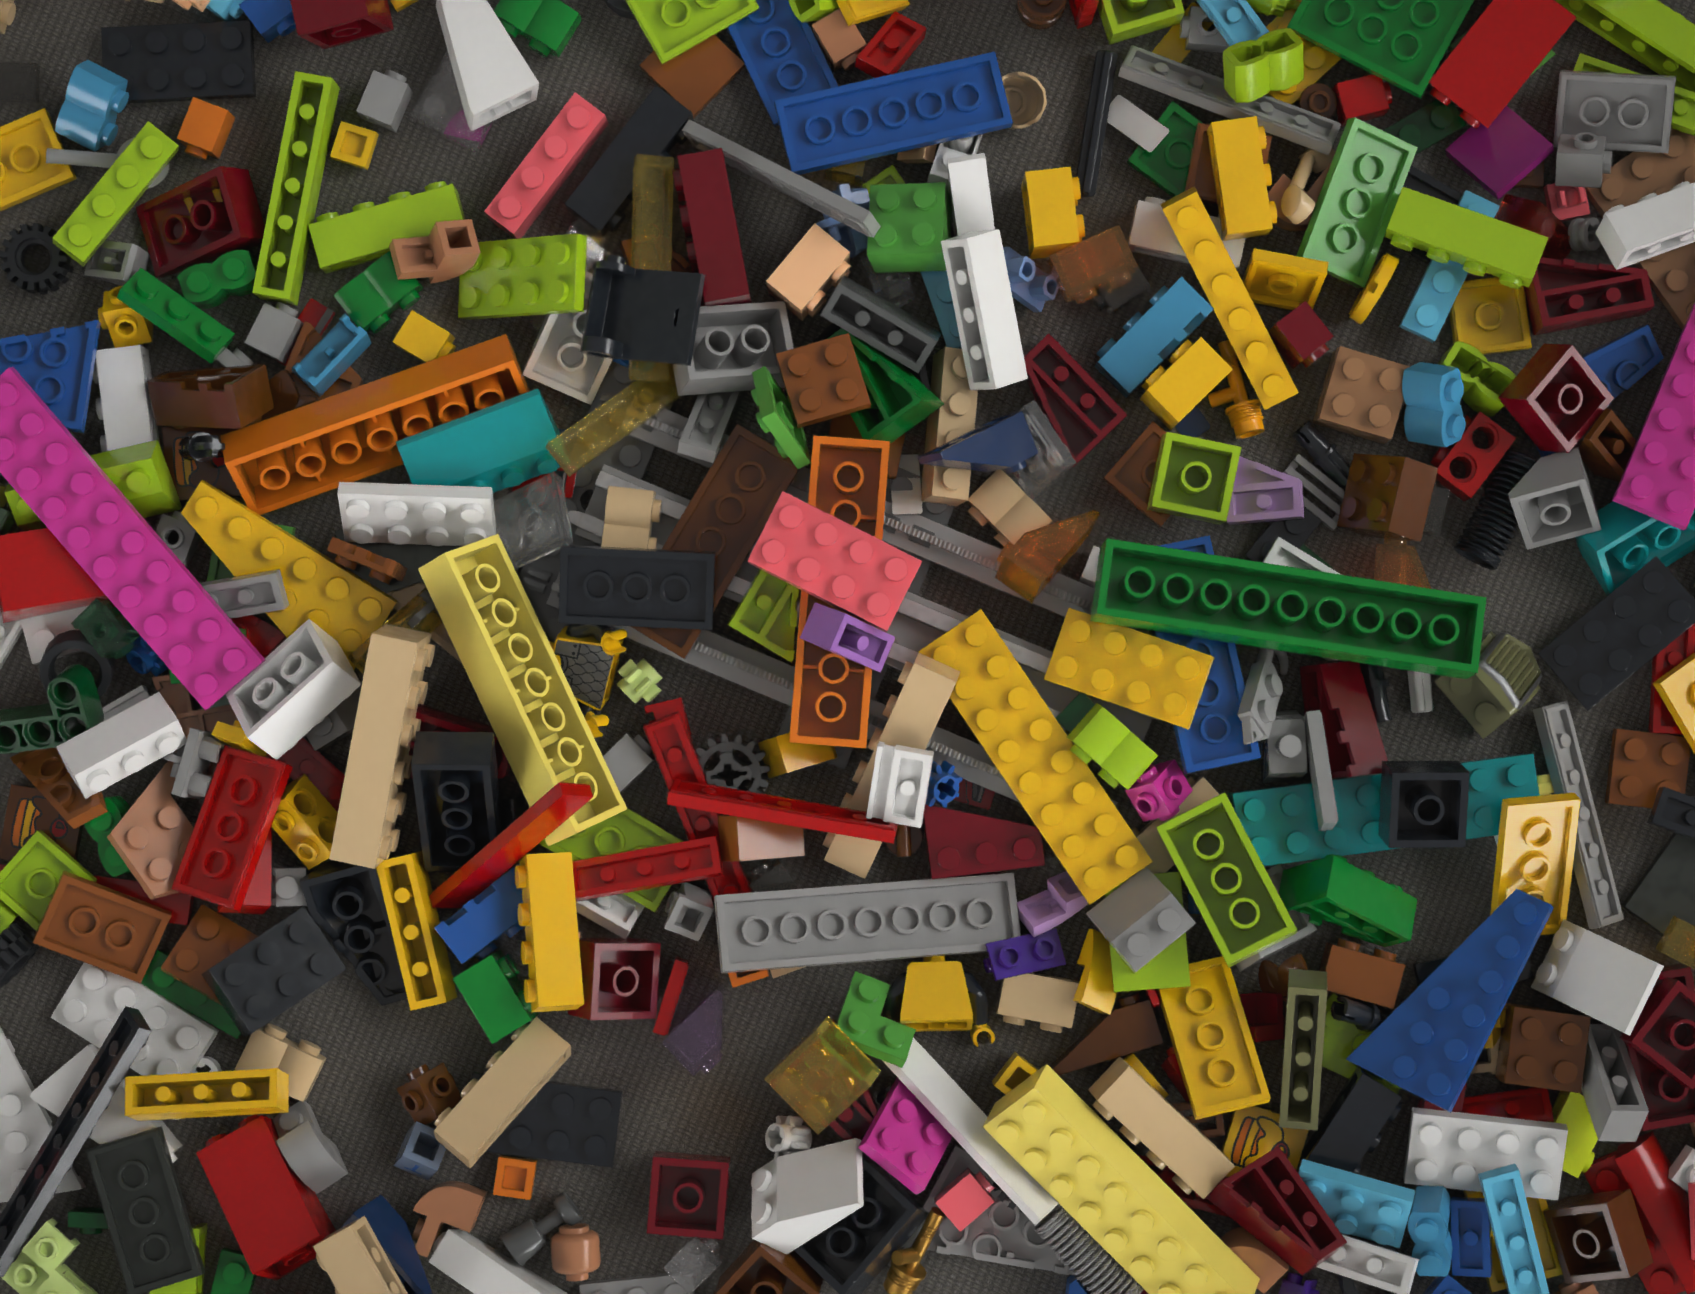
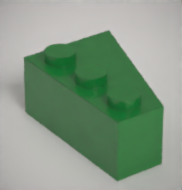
[827,328,944,444]
[1279,854,1417,947]

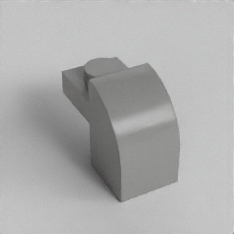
[272,1101,348,1194]

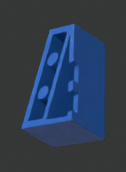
[434,863,525,964]

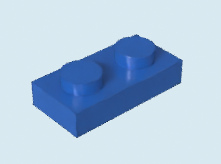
[1450,1197,1492,1277]

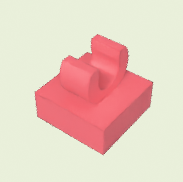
[1543,183,1590,224]

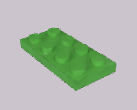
[1296,117,1418,288]

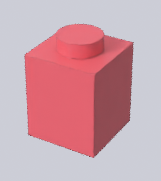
[934,1168,995,1232]

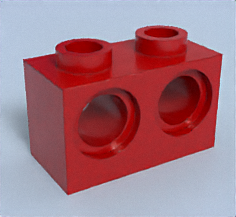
[1430,411,1516,501]

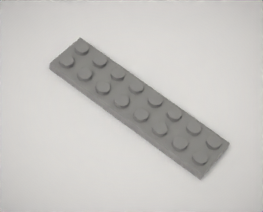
[714,873,1021,973]

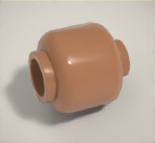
[550,1223,601,1281]

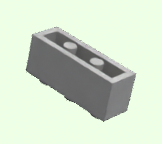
[1581,1024,1649,1142]

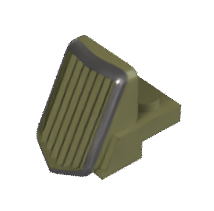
[1434,630,1542,739]

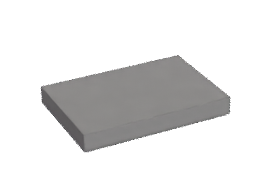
[1553,70,1676,153]

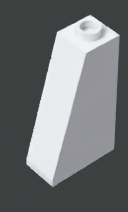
[436,0,539,131]
[29,1044,183,1163]
[429,1229,568,1294]

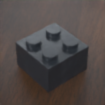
[1378,761,1470,848]

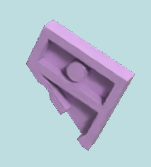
[1227,456,1304,525]

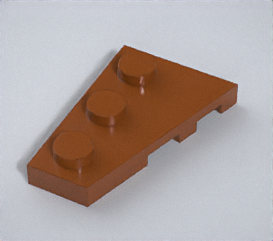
[10,748,108,829]

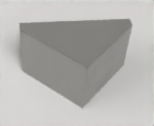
[84,241,150,286]

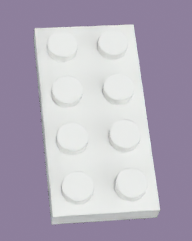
[337,482,496,546]
[51,962,219,1076]
[1403,1107,1568,1200]

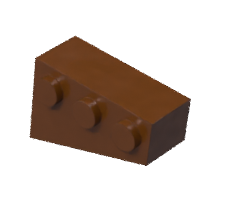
[147,364,274,429]

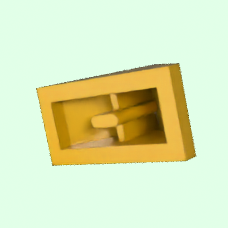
[758,732,838,778]

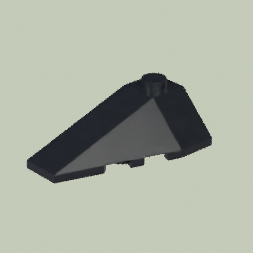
[299,860,407,1006]

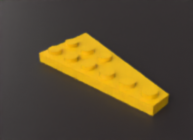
[181,480,398,670]

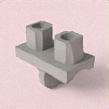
[163,728,229,799]

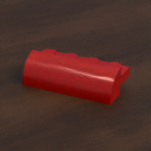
[1584,1131,1695,1294]

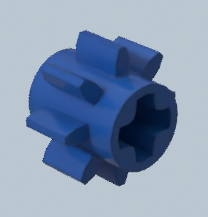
[126,632,168,677]
[926,760,963,808]

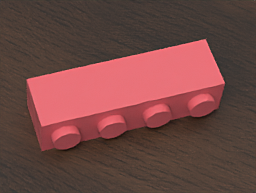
[484,92,609,239]

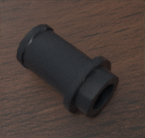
[501,797,529,830]

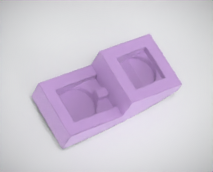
[1017,871,1088,937]

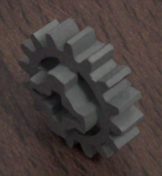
[695,731,770,794]

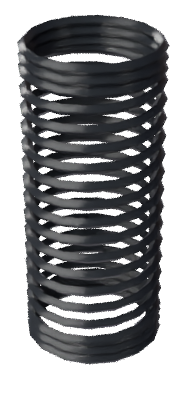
[1454,450,1537,570]

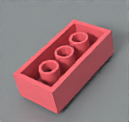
[747,491,922,633]

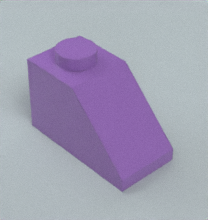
[800,602,895,673]

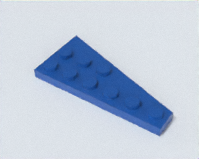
[0,320,101,433]
[1346,889,1554,1113]

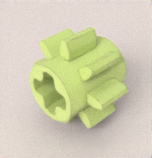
[617,658,663,704]

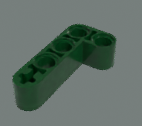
[0,664,104,754]

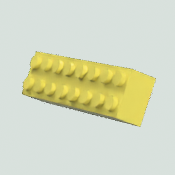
[418,534,627,847]
[983,1064,1260,1294]

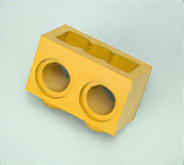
[271,774,338,870]

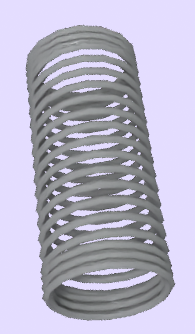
[1035,1204,1144,1294]

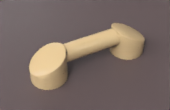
[1281,148,1336,224]

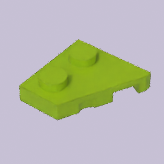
[727,569,799,662]

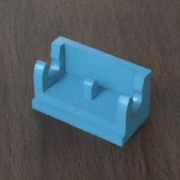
[292,314,372,397]

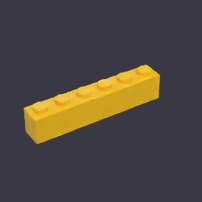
[1161,186,1299,410]

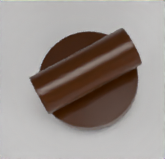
[1295,83,1337,118]
[885,824,922,857]

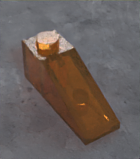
[995,510,1100,603]

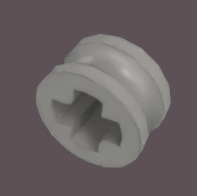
[1568,217,1601,252]

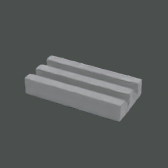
[1283,454,1345,531]

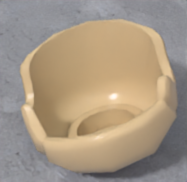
[1002,72,1047,130]

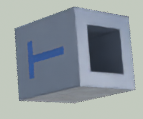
[393,1121,446,1180]

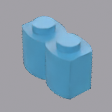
[55,60,129,152]
[1402,362,1466,448]
[1408,1186,1453,1277]

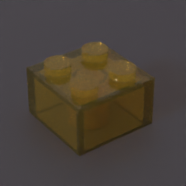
[764,1016,881,1135]

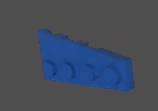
[1536,324,1664,457]

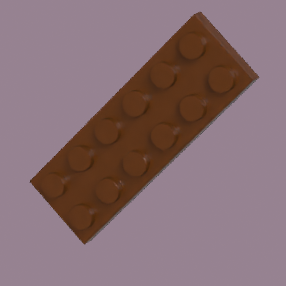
[630,424,800,659]

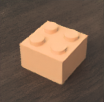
[766,223,851,321]

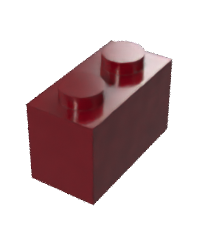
[1268,301,1334,369]

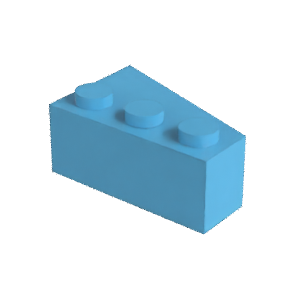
[1095,276,1214,398]

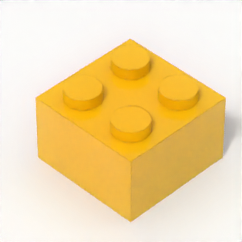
[1021,167,1085,259]
[1140,337,1233,430]

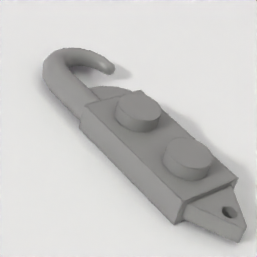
[1237,648,1288,745]

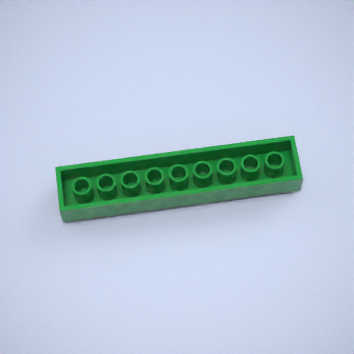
[1090,538,1487,679]

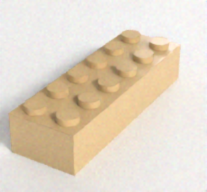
[329,624,435,869]

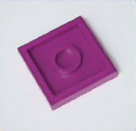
[1445,106,1554,200]

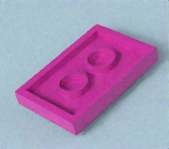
[858,1077,953,1195]

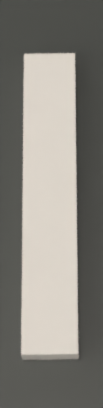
[882,1037,1059,1226]

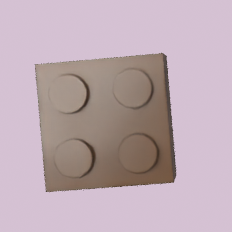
[1312,346,1410,444]

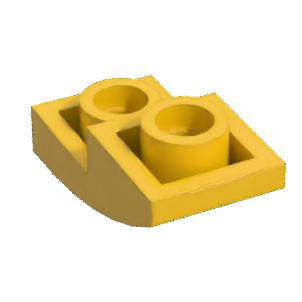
[1073,929,1117,1015]

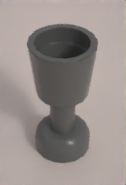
[501,1192,583,1266]

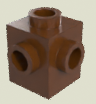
[396,1063,462,1125]

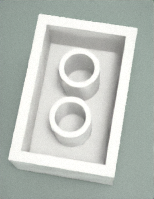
[226,619,361,760]

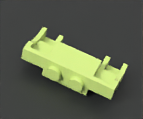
[1,1218,98,1294]

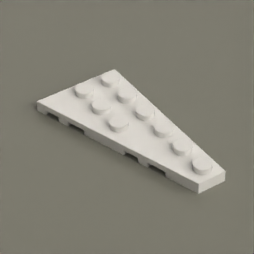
[0,1027,86,1203]

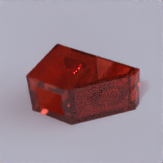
[1495,194,1572,260]

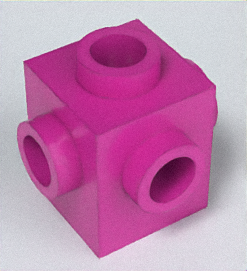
[1125,759,1193,822]

